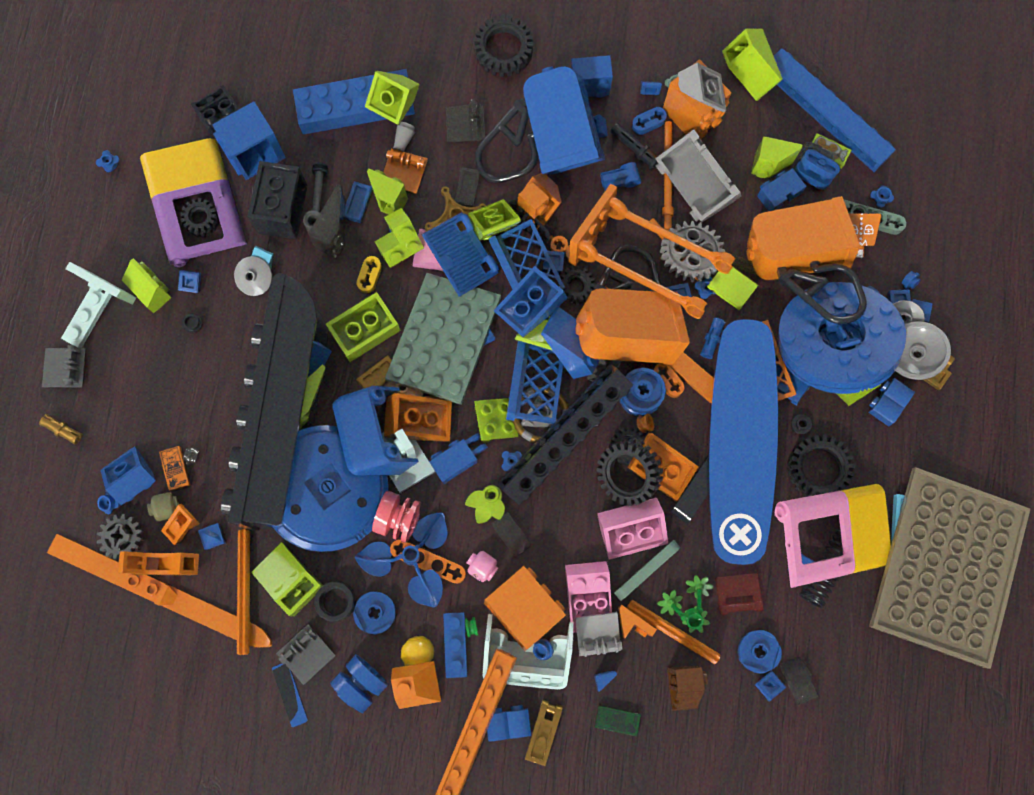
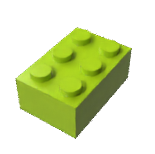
[326,292,401,362]

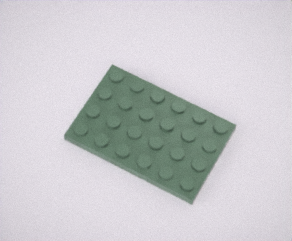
[385,273,501,405]

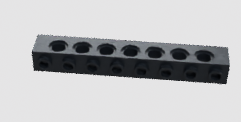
[498,364,633,505]

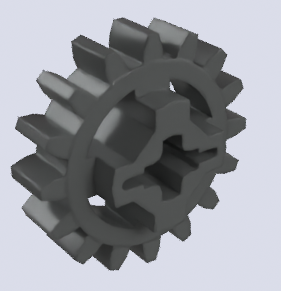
[97,514,144,560]

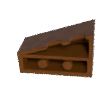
[667,665,707,711]

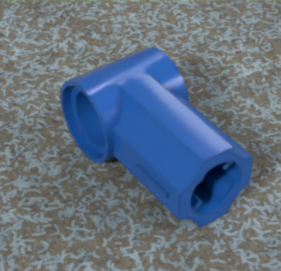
[600,162,641,190]

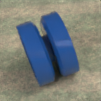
[619,368,666,416]

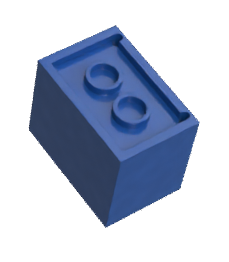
[212,102,286,180]

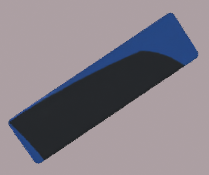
[272,664,308,727]

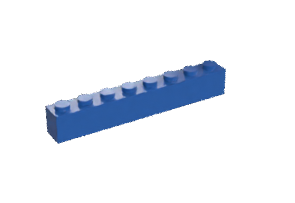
[774,48,896,172]

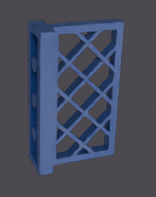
[489,219,566,290]
[506,340,563,424]

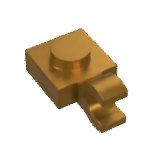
[923,355,955,390]

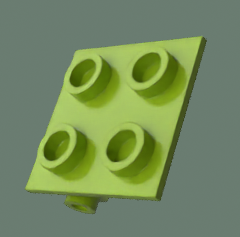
[474,398,518,443]

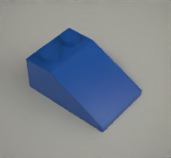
[494,266,567,337]
[541,307,600,379]

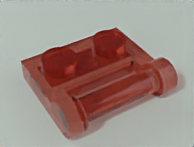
[715,573,763,615]

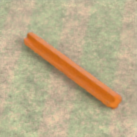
[627,600,721,664]

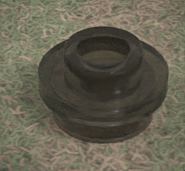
[183,445,200,465]

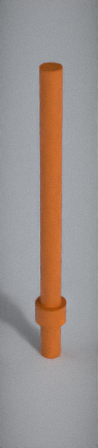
[662,121,674,231]

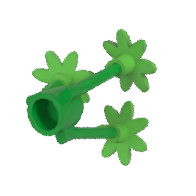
[657,575,713,633]

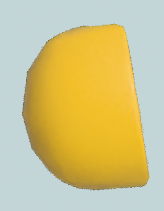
[401,636,434,666]

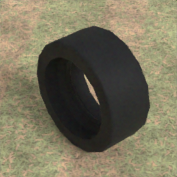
[314,581,356,622]

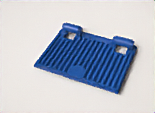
[422,212,499,297]

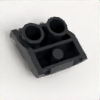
[191,85,239,135]

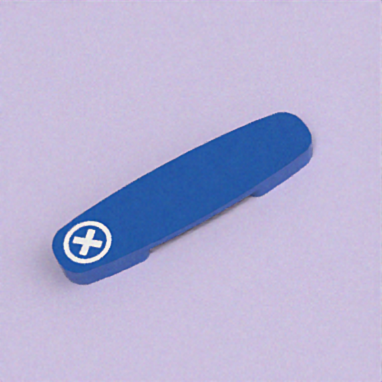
[709,320,778,565]

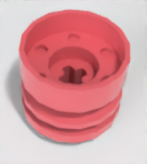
[372,490,421,543]

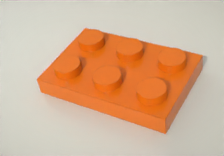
[628,433,698,501]

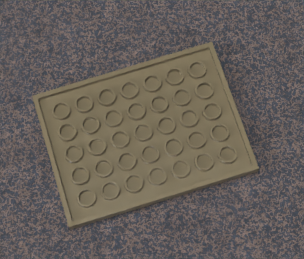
[869,467,1030,669]

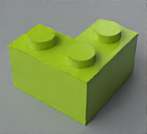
[375,208,424,267]

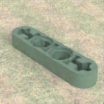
[843,199,906,235]
[614,540,681,601]

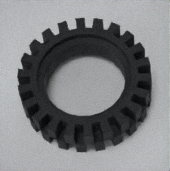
[474,15,533,77]
[787,435,855,497]
[597,439,663,506]

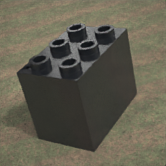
[248,161,308,240]

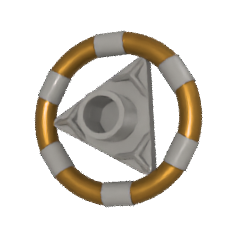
[512,386,569,443]

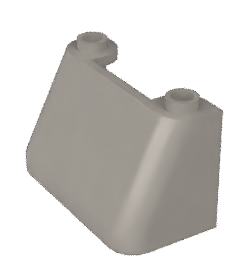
[656,130,741,222]

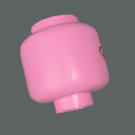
[467,551,498,582]

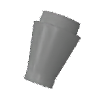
[393,122,415,152]

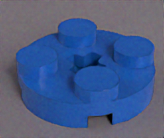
[353,592,396,634]
[738,630,782,673]

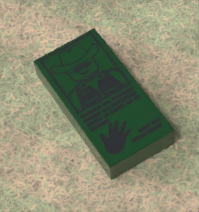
[595,705,641,736]

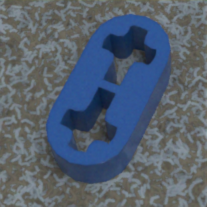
[632,107,667,135]

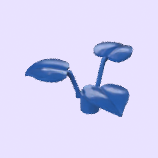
[355,513,447,608]

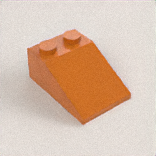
[384,393,452,442]

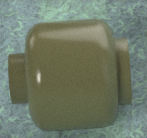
[147,492,179,521]

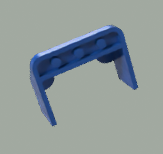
[333,386,419,475]

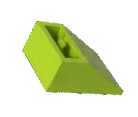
[722,29,783,100]
[252,542,323,617]

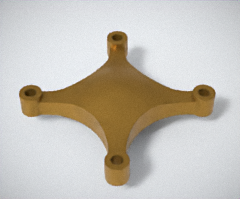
[425,186,486,232]

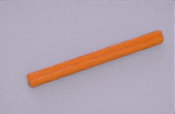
[237,529,250,655]

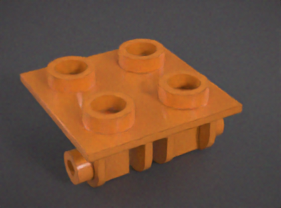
[383,149,428,194]

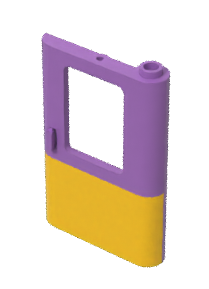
[140,138,247,267]

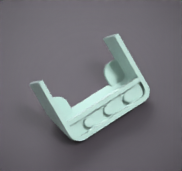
[483,614,573,689]

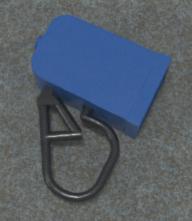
[475,66,605,183]

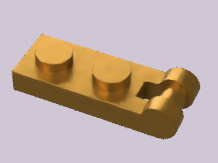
[525,700,563,766]

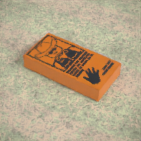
[159,446,191,491]

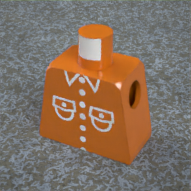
[849,214,881,257]

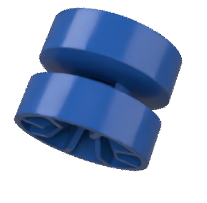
[330,654,388,713]

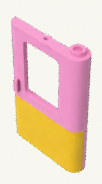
[775,484,891,588]

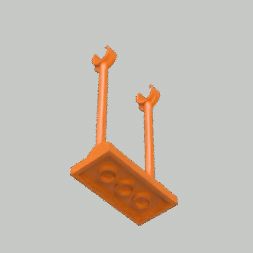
[569,184,735,319]

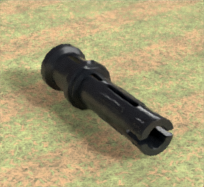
[610,123,658,171]

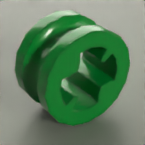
[465,617,478,637]

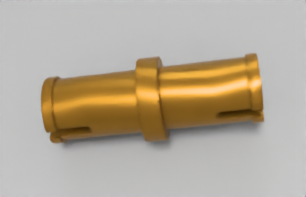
[39,414,83,445]

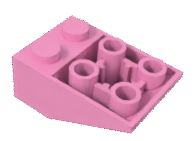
[565,561,612,633]

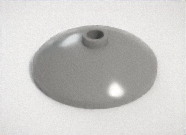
[895,322,951,380]

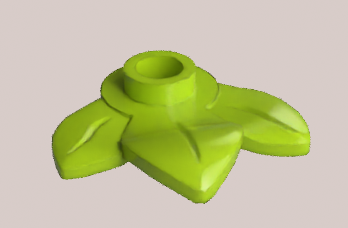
[465,485,505,524]

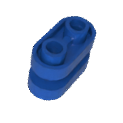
[794,150,840,190]

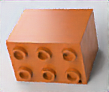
[663,59,731,139]
[484,566,566,651]

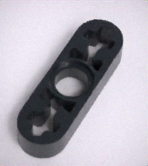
[508,198,554,244]

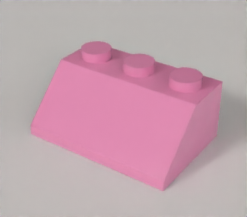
[597,498,668,560]

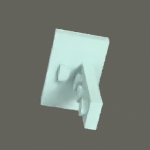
[61,262,136,348]
[382,429,435,493]

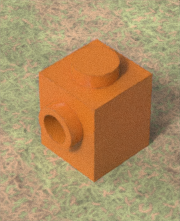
[517,182,550,219]

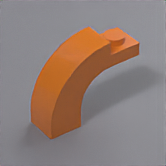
[118,551,199,575]

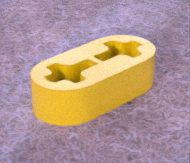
[357,256,382,294]

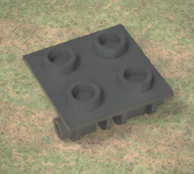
[42,345,86,387]
[276,624,336,685]

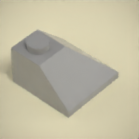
[678,63,726,112]

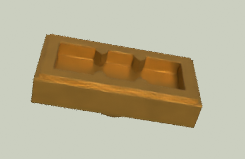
[356,355,392,389]

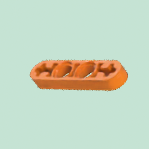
[390,540,466,584]

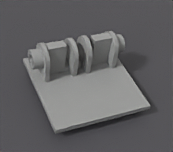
[575,612,622,657]

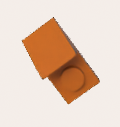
[161,504,200,545]
[618,605,657,638]

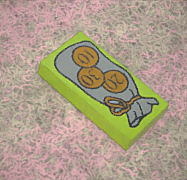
[808,133,852,169]

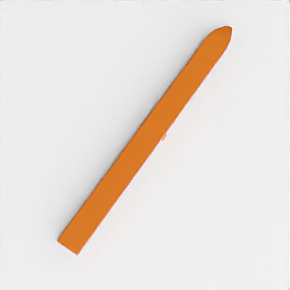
[47,534,272,647]

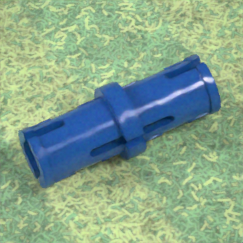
[700,318,725,359]

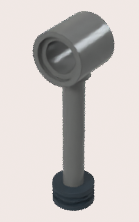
[303,162,328,236]

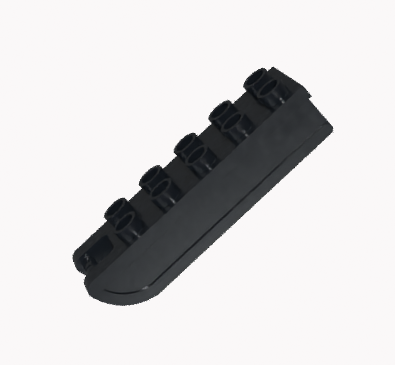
[221,273,328,531]

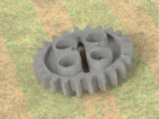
[660,221,725,282]

